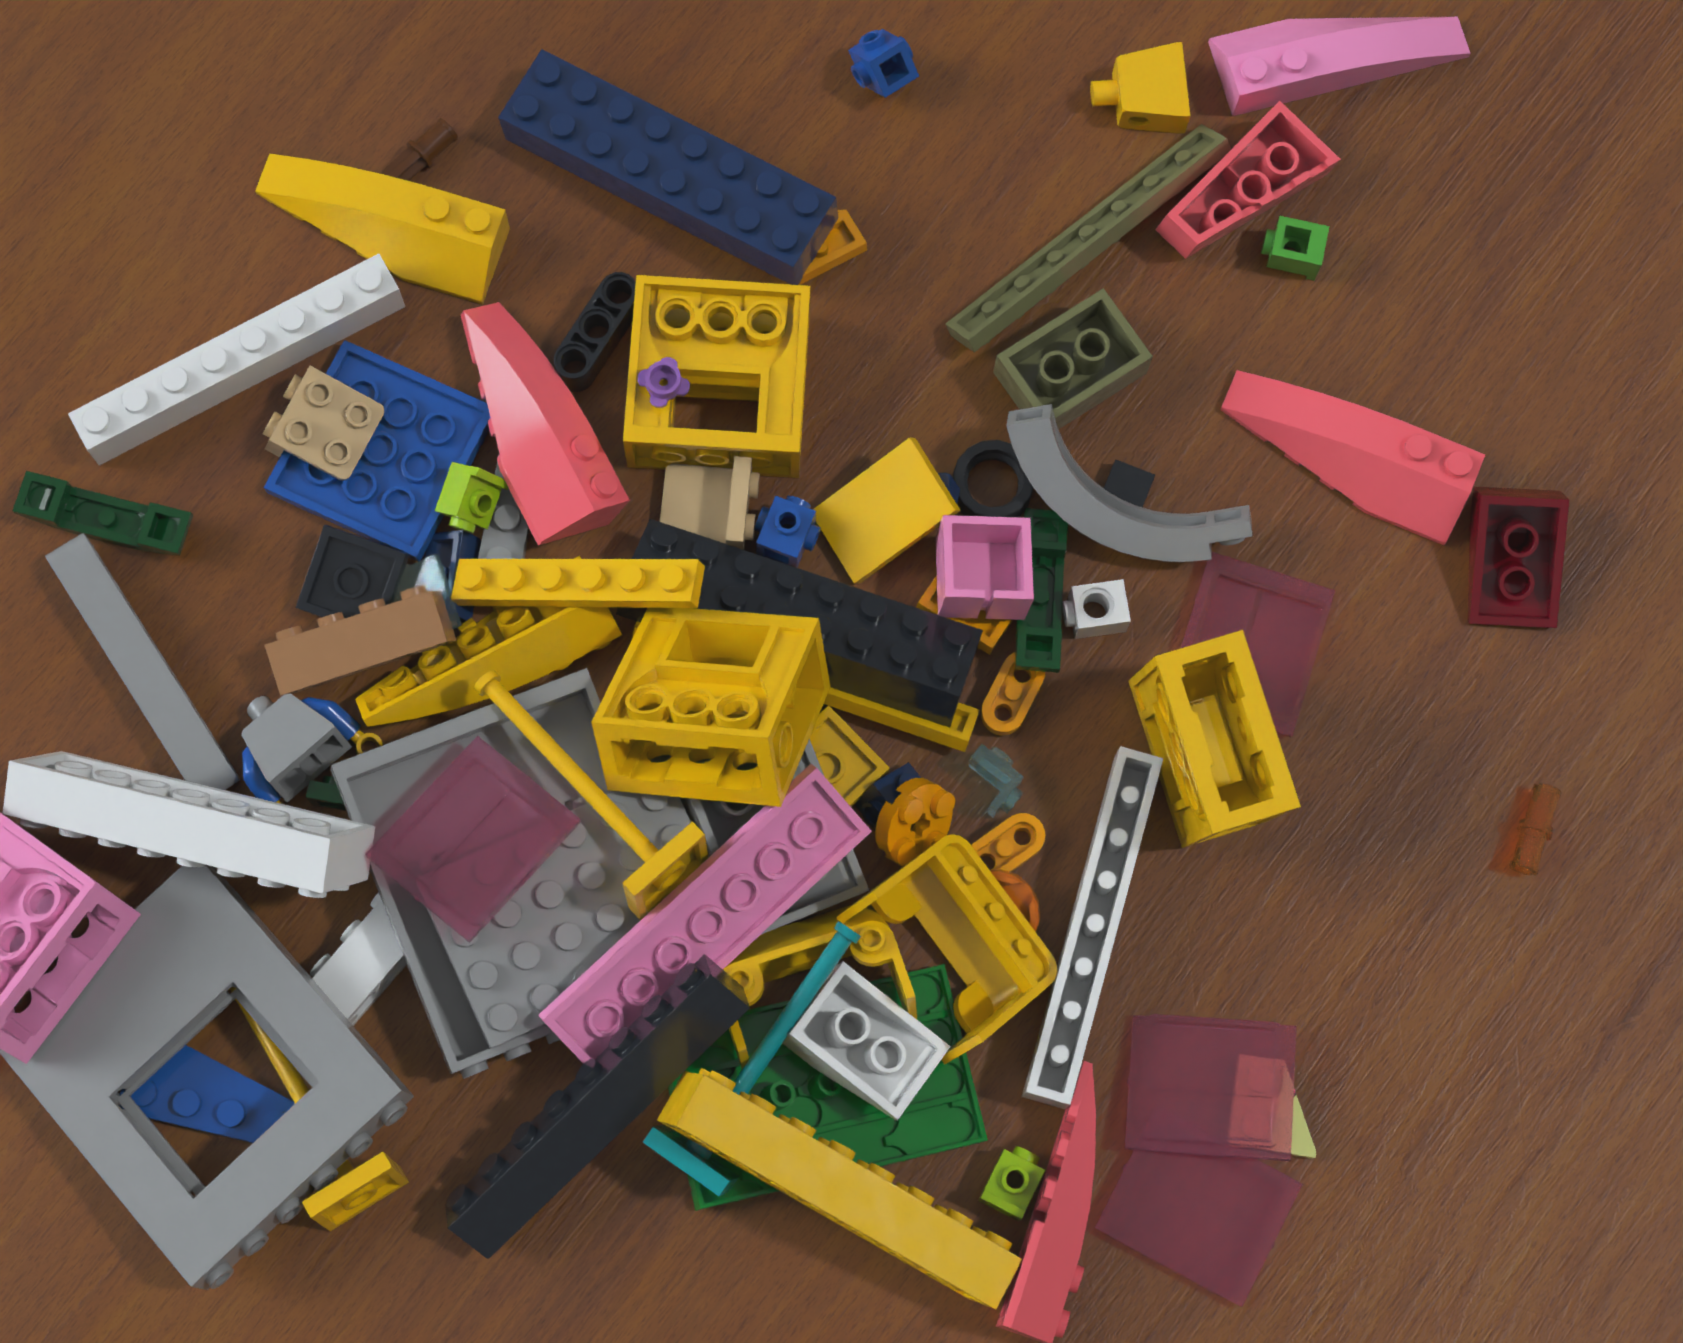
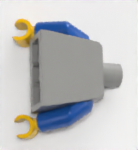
[241,693,383,804]

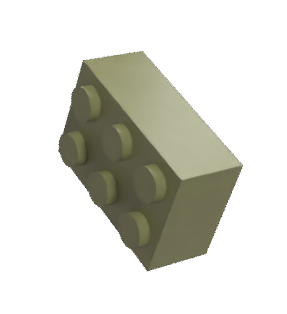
[993,288,1153,430]

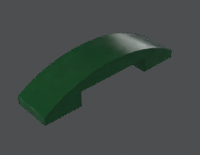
[12,471,193,556]
[1015,508,1068,673]

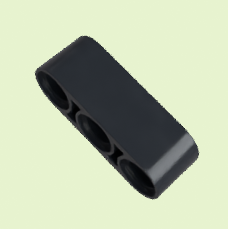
[554,272,636,392]

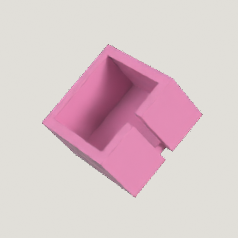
[936,515,1034,620]

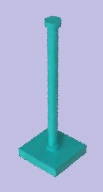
[643,921,861,1196]

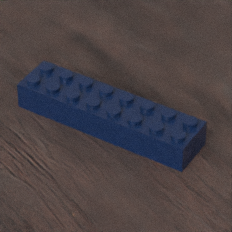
[498,49,838,285]

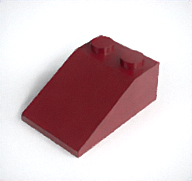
[1468,486,1570,628]

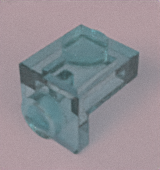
[968,744,1024,818]

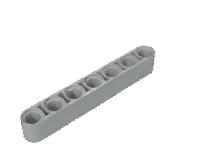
[45,533,240,790]

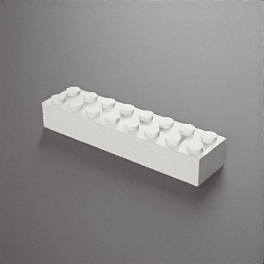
[3,751,375,898]

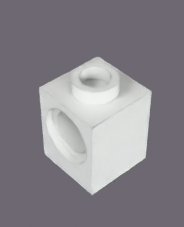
[1062,579,1131,639]

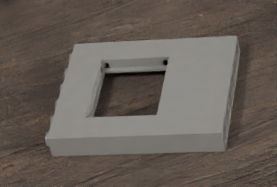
[331,668,613,1079]
[0,865,414,1290]

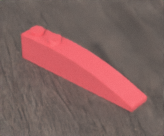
[461,302,630,546]
[1220,370,1485,545]
[996,1061,1096,1343]

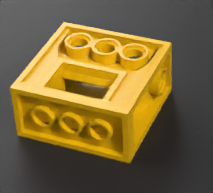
[623,275,810,478]
[591,608,831,807]
[1128,630,1301,848]

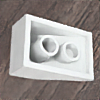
[783,961,951,1120]

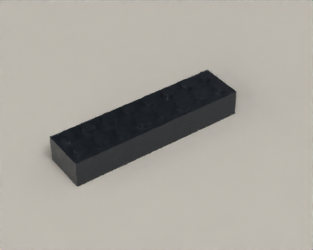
[616,519,983,727]

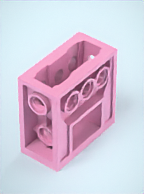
[0,812,141,1064]

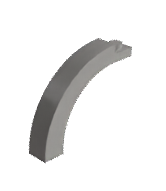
[1006,404,1253,562]

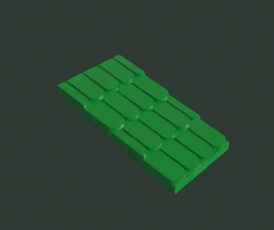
[668,964,988,1211]

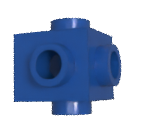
[848,29,919,98]
[754,496,821,568]

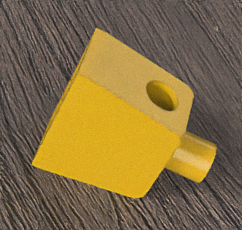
[1090,42,1191,134]

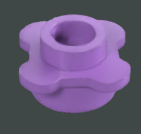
[638,357,690,408]

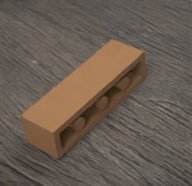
[264,585,457,696]

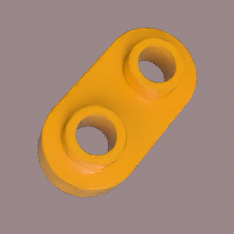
[981,652,1045,736]
[971,813,1045,872]

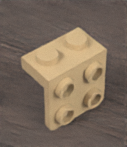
[263,365,384,481]
[660,456,760,550]

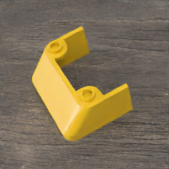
[836,834,1057,1065]
[723,905,917,1069]

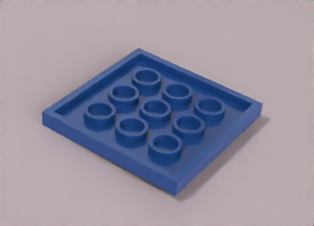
[263,340,491,563]

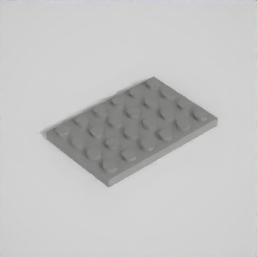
[415,791,691,1049]

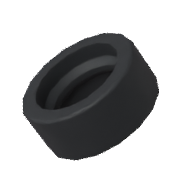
[952,440,1033,518]

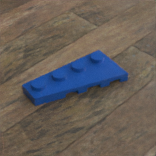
[118,1045,295,1143]

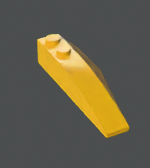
[255,153,510,305]
[355,555,622,727]

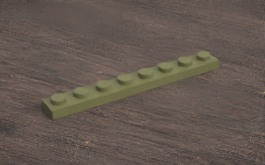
[945,124,1231,352]

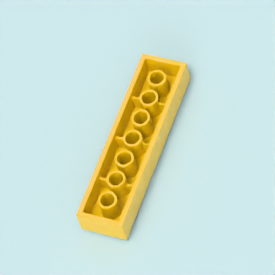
[657,1068,1022,1310]

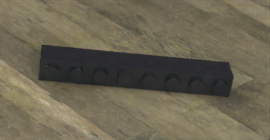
[445,954,750,1259]

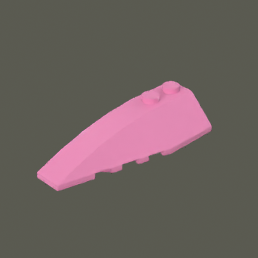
[1208,17,1471,116]

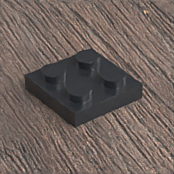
[295,525,410,619]

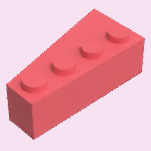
[1155,101,1341,259]

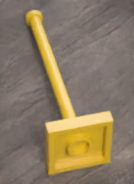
[474,670,709,921]
[229,987,409,1231]

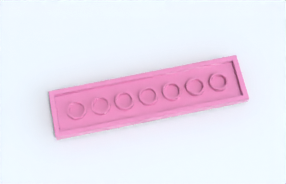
[539,764,872,1064]

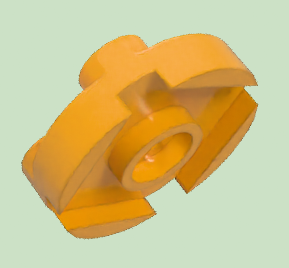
[875,778,955,867]

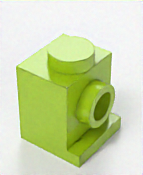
[435,462,508,534]
[978,1146,1045,1221]

